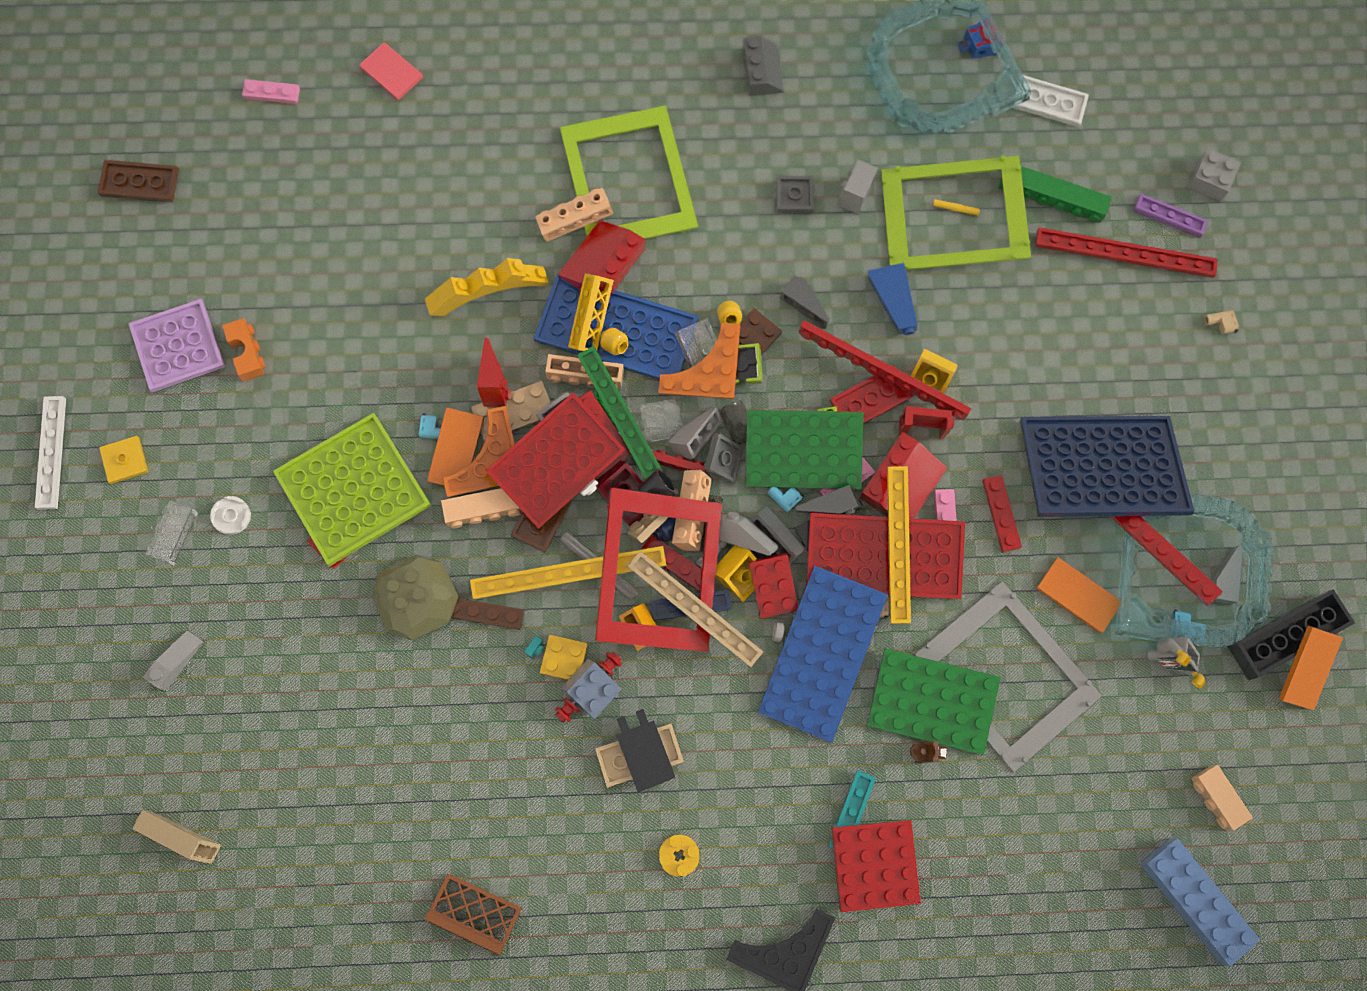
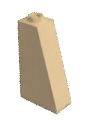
[133,810,221,864]

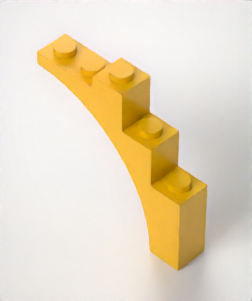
[425,258,549,316]

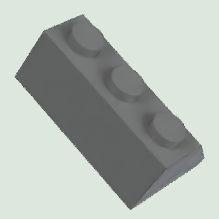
[742,36,784,96]
[748,507,806,565]

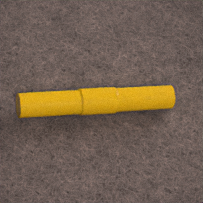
[933,199,980,216]

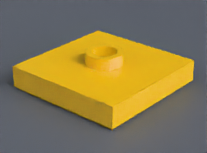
[99,436,148,484]

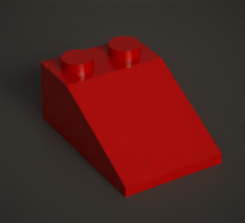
[477,338,511,407]

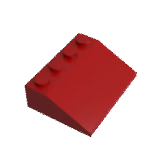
[558,220,645,303]
[859,432,947,519]

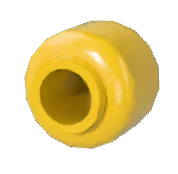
[717,301,742,324]
[600,328,628,355]

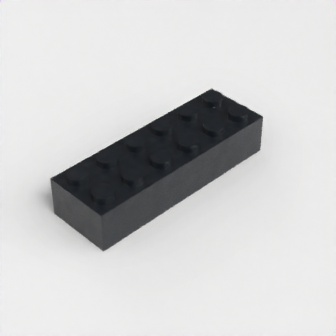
[1227,589,1355,680]

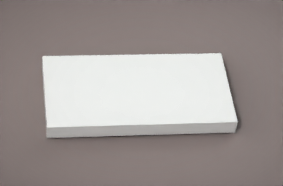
[1011,75,1089,127]

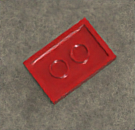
[748,553,798,619]

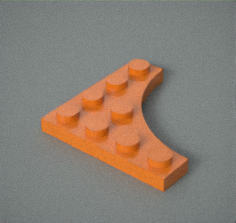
[658,323,740,400]
[442,406,515,497]

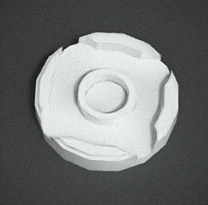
[210,496,251,535]

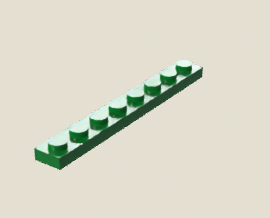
[577,346,663,479]

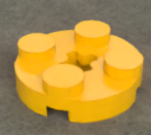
[659,835,699,877]

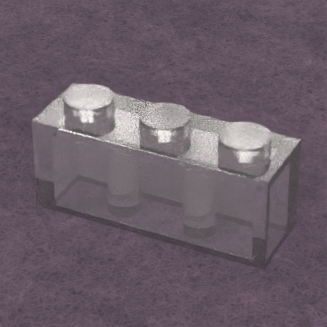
[146,500,198,566]

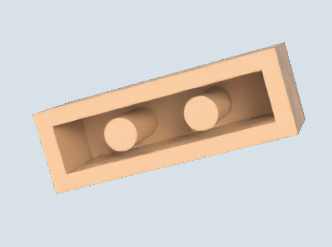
[1191,765,1253,831]

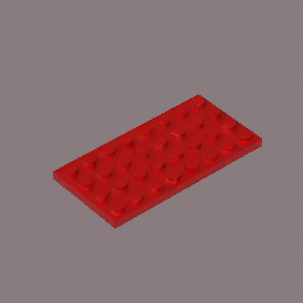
[806,513,965,599]

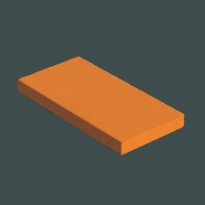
[427,407,484,486]
[1036,557,1123,634]
[1279,626,1343,710]

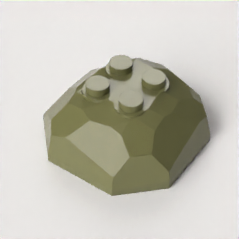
[372,554,459,641]

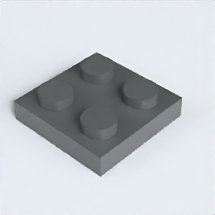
[776,176,814,212]
[704,433,744,483]

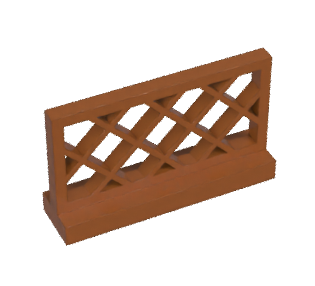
[424,873,522,956]

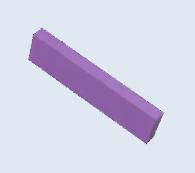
[1133,193,1208,238]

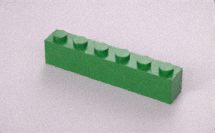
[998,166,1112,223]

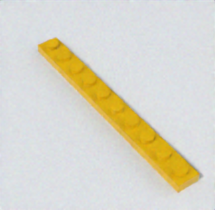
[470,546,667,600]

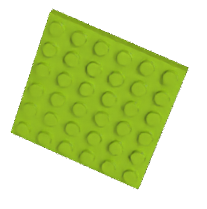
[273,413,431,567]

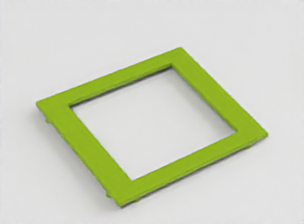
[560,105,698,239]
[881,155,1031,270]

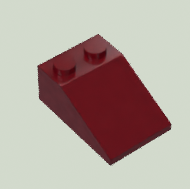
[595,460,644,527]

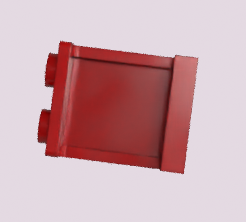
[898,406,954,440]

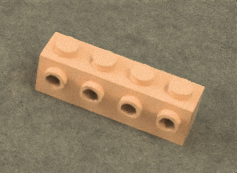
[535,187,614,242]
[545,354,624,389]
[672,470,712,551]
[441,488,523,528]

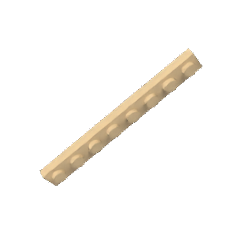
[628,551,763,667]

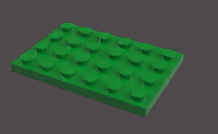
[746,410,864,489]
[866,648,1001,755]

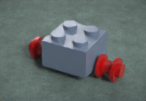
[555,651,622,723]

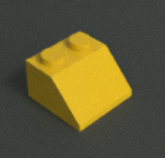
[910,349,958,393]
[715,545,757,602]

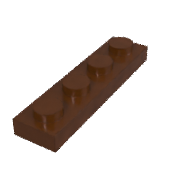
[451,598,524,630]

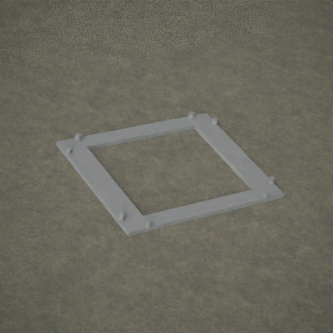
[914,581,1102,772]

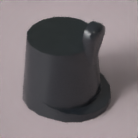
[638,469,678,497]

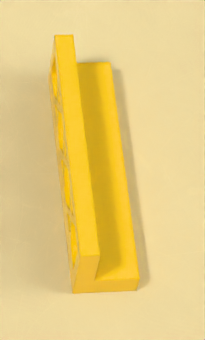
[568,273,614,351]

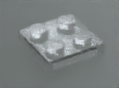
[674,318,717,367]
[639,398,683,443]

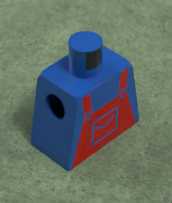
[958,17,1004,59]

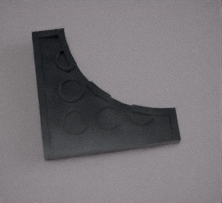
[726,909,835,991]

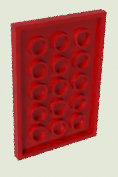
[486,392,626,529]

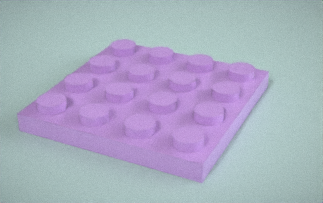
[128,299,225,392]

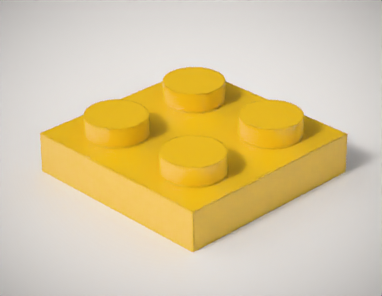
[540,635,588,680]

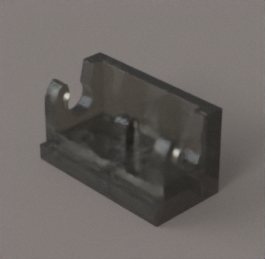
[719,401,747,445]

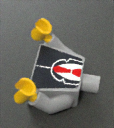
[1148,637,1206,689]

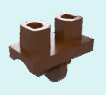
[910,741,946,764]

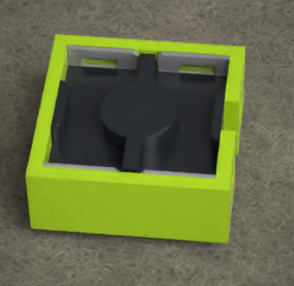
[735,343,763,386]

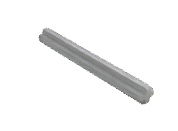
[561,532,638,600]

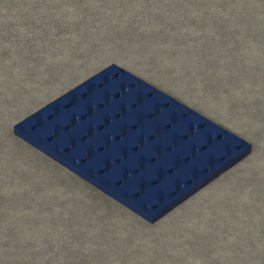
[1020,416,1195,517]

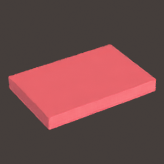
[359,42,423,100]

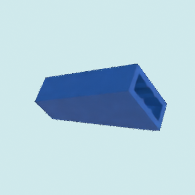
[868,263,918,335]

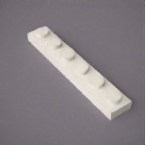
[35,396,66,510]

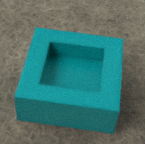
[524,636,544,659]

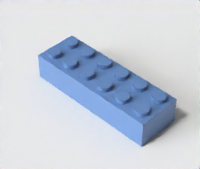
[1139,838,1260,967]

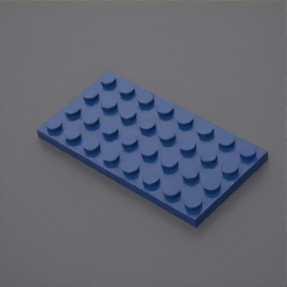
[534,273,698,380]
[757,566,888,743]

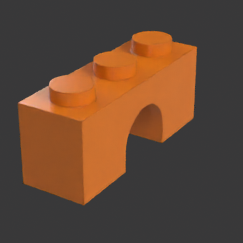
[222,318,266,382]

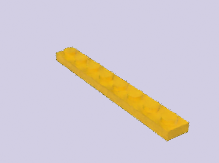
[887,466,911,623]

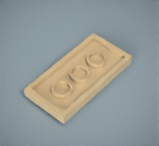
[471,381,550,442]
[595,723,684,788]

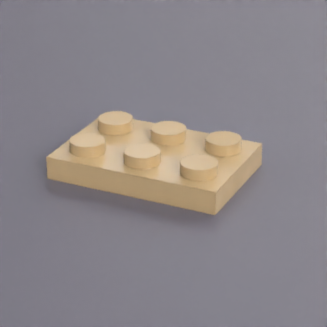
[627,496,677,543]

